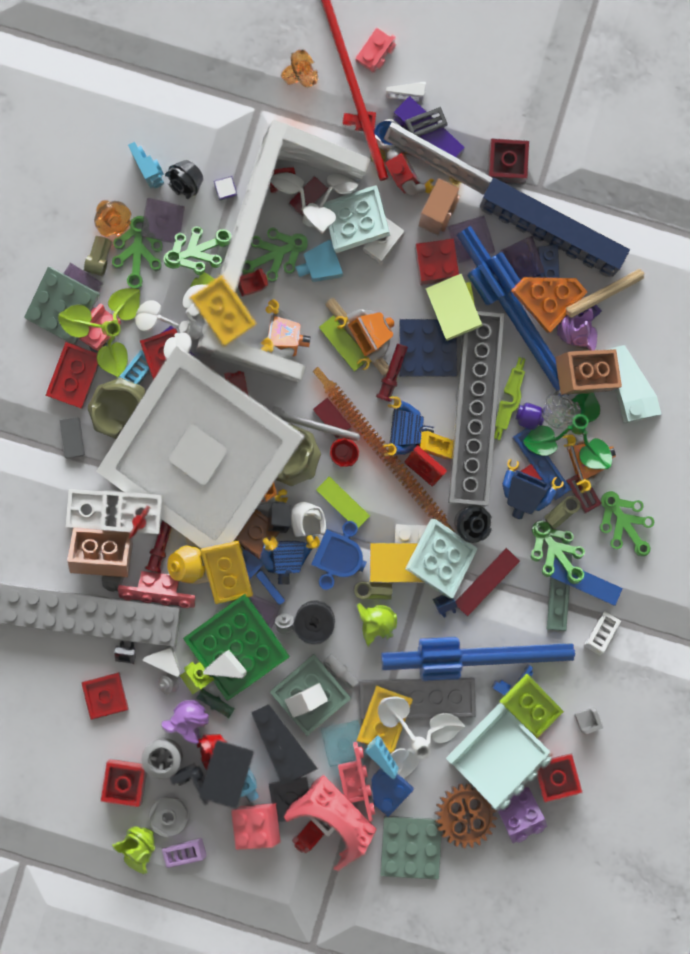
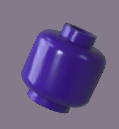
[515,402,545,430]

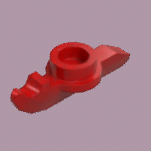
[129,505,151,539]

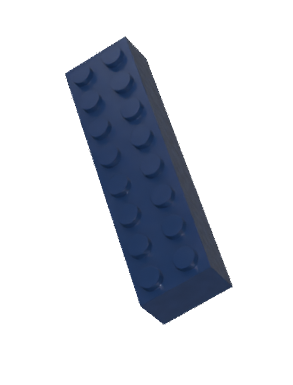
[479,177,631,277]

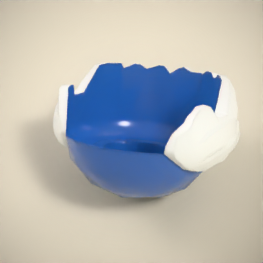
[374,119,401,149]

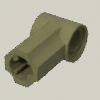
[84,236,112,276]
[543,496,581,530]
[353,581,392,600]

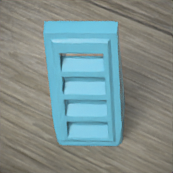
[118,350,150,385]
[365,735,399,779]

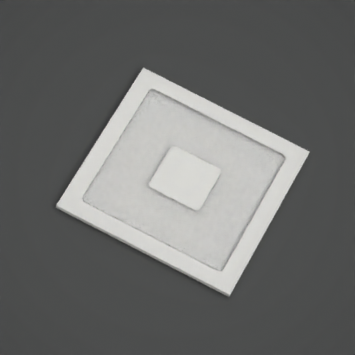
[96,345,304,548]

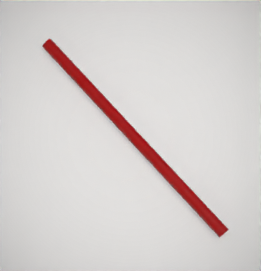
[321,0,389,181]

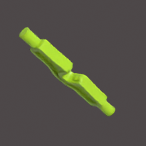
[494,357,526,441]

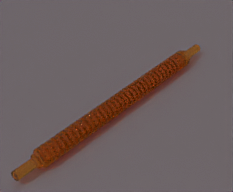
[312,367,457,534]

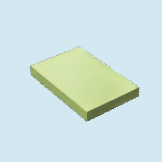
[426,274,483,341]

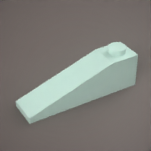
[607,345,661,423]

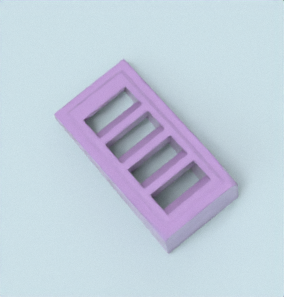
[162,838,207,868]

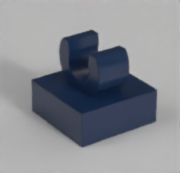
[432,595,457,618]

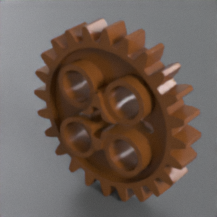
[434,784,498,848]

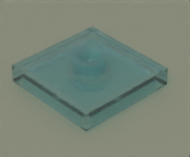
[321,719,367,767]

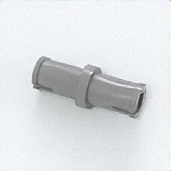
[323,654,359,690]

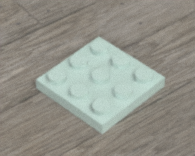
[323,185,390,253]
[405,519,478,599]

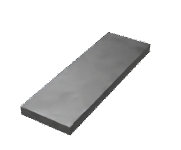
[359,678,476,719]

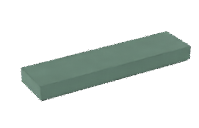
[546,554,572,631]

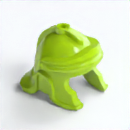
[357,603,398,646]
[112,827,155,874]

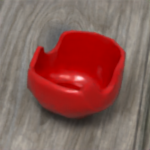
[330,438,359,467]

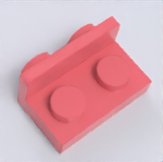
[355,28,396,73]
[79,304,121,351]

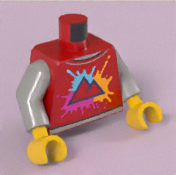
[385,146,435,195]

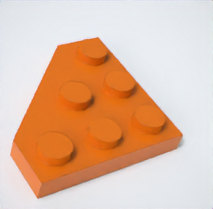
[511,277,587,333]

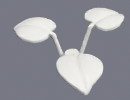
[270,173,358,233]
[135,285,206,359]
[378,697,465,779]

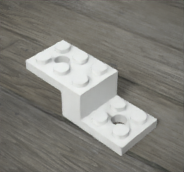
[66,489,163,534]

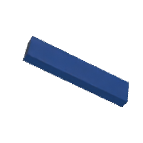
[512,428,571,500]
[545,558,623,606]

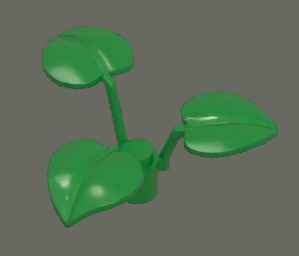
[523,393,612,469]

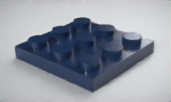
[399,319,457,377]

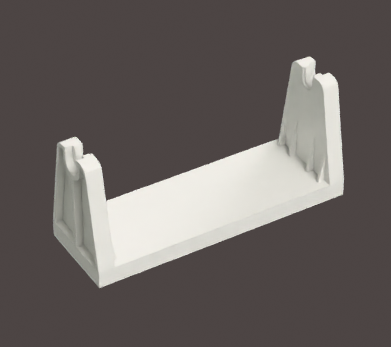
[195,119,370,383]

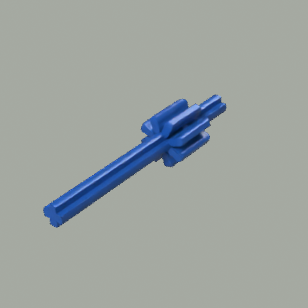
[456,226,561,396]
[381,637,575,681]

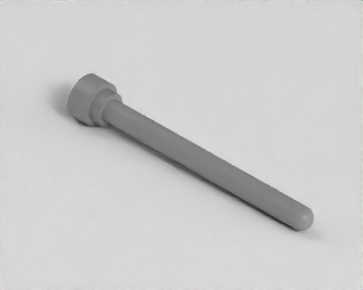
[271,406,360,441]

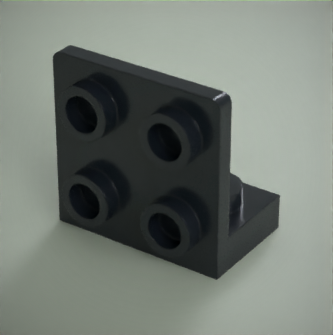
[170,762,209,805]

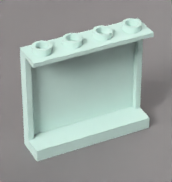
[446,703,553,811]

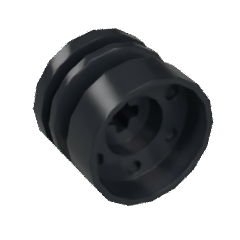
[294,600,335,645]

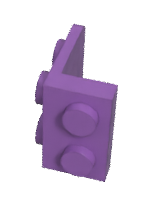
[497,787,548,843]

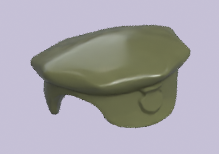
[87,377,145,439]
[275,424,321,486]

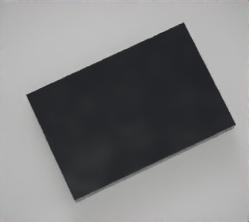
[199,739,254,809]

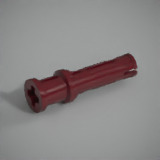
[376,343,408,402]
[144,520,172,574]

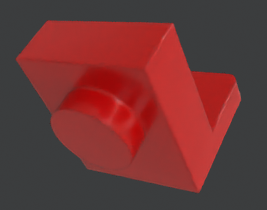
[237,268,268,297]

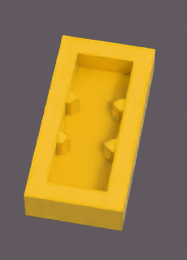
[420,431,454,460]

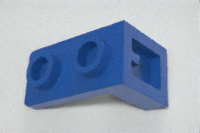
[492,664,533,695]

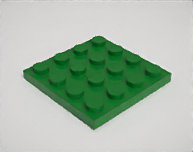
[183,593,290,701]

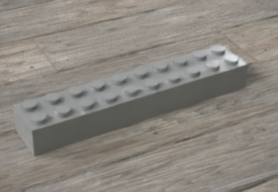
[448,311,504,506]
[0,583,182,647]

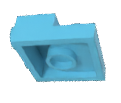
[128,142,164,188]

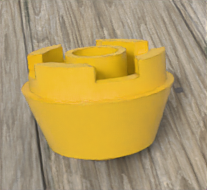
[167,545,205,584]

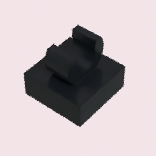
[114,641,136,664]

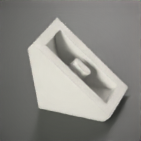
[143,647,182,677]
[204,650,246,678]
[285,683,328,718]

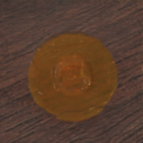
[281,49,318,88]
[94,200,132,237]

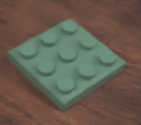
[24,267,100,345]
[270,654,351,736]
[380,816,442,879]

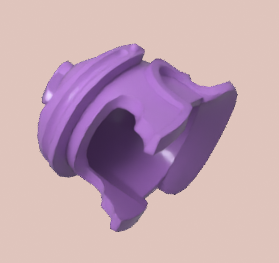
[557,308,597,351]
[162,700,209,744]

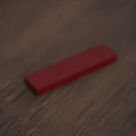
[455,548,520,617]

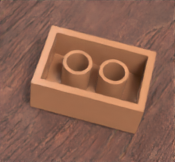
[418,178,460,236]
[555,349,622,395]
[67,528,133,577]

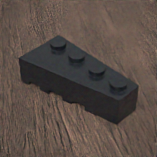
[251,704,318,785]

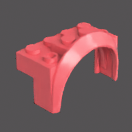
[284,775,377,871]

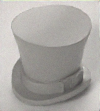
[141,738,183,779]

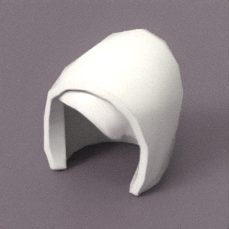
[291,502,326,537]

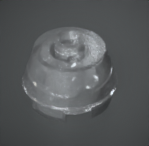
[542,390,581,429]

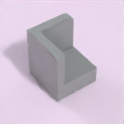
[575,707,603,735]

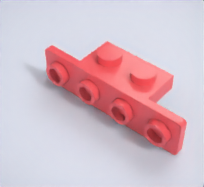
[118,571,195,608]
[338,742,375,822]

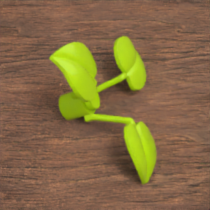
[58,288,140,377]

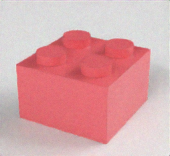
[231,803,281,850]

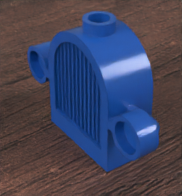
[311,521,367,590]

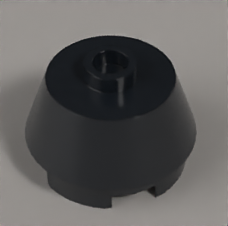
[165,160,203,199]
[454,505,492,543]

